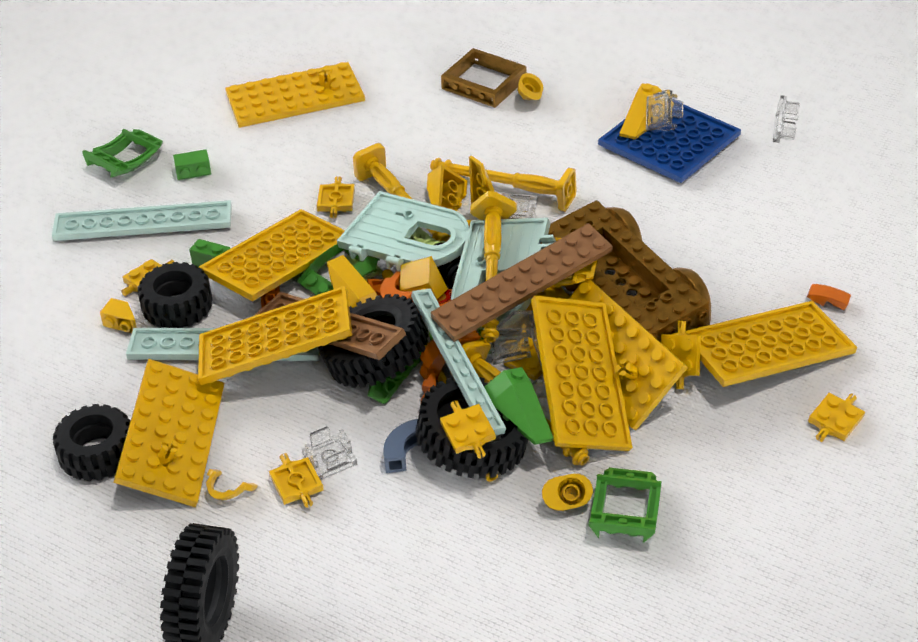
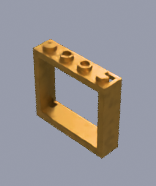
[441,48,527,108]

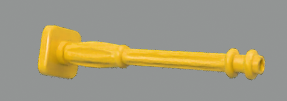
[430,158,577,212]
[450,339,589,466]

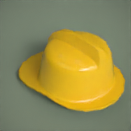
[517,73,543,100]
[542,473,593,511]

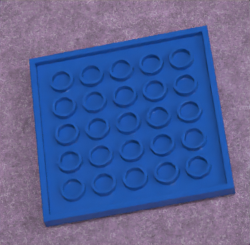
[598,98,741,183]

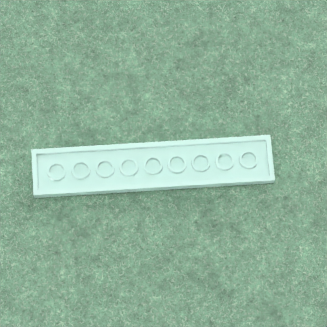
[52,200,232,241]
[126,328,320,361]

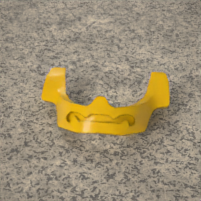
[206,469,258,500]

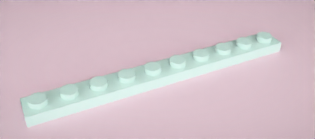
[411,289,506,435]

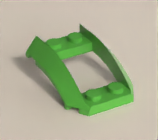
[82,129,163,178]
[296,244,380,295]
[589,468,662,543]

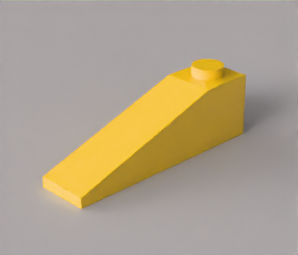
[427,165,467,211]

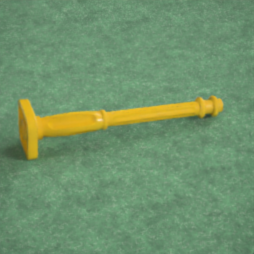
[353,143,450,242]
[470,191,517,343]

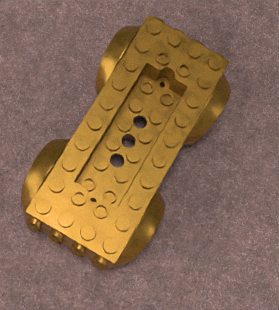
[548,200,711,342]

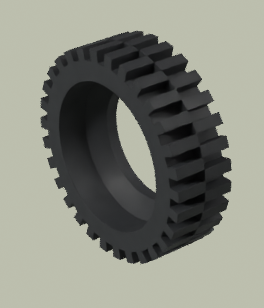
[318,294,429,388]
[416,377,528,479]
[160,523,239,642]

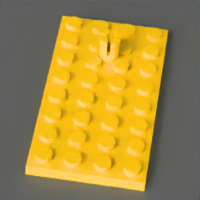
[225,62,365,128]
[199,209,345,302]
[568,280,688,430]
[198,286,352,385]
[531,295,633,451]
[686,301,857,387]
[113,358,225,507]

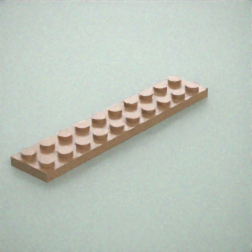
[431,223,613,342]
[255,292,406,360]

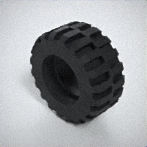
[137,262,213,328]
[53,404,130,481]

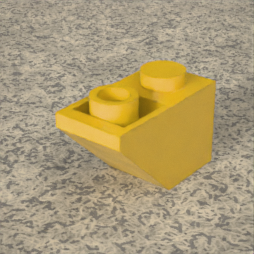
[100,298,137,333]

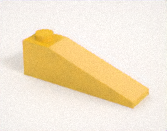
[619,83,673,139]
[469,155,495,220]
[327,255,378,308]

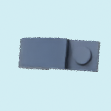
[383,419,418,473]

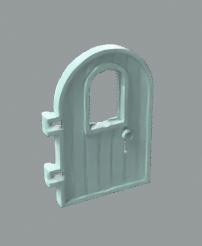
[337,191,469,272]
[451,218,556,330]

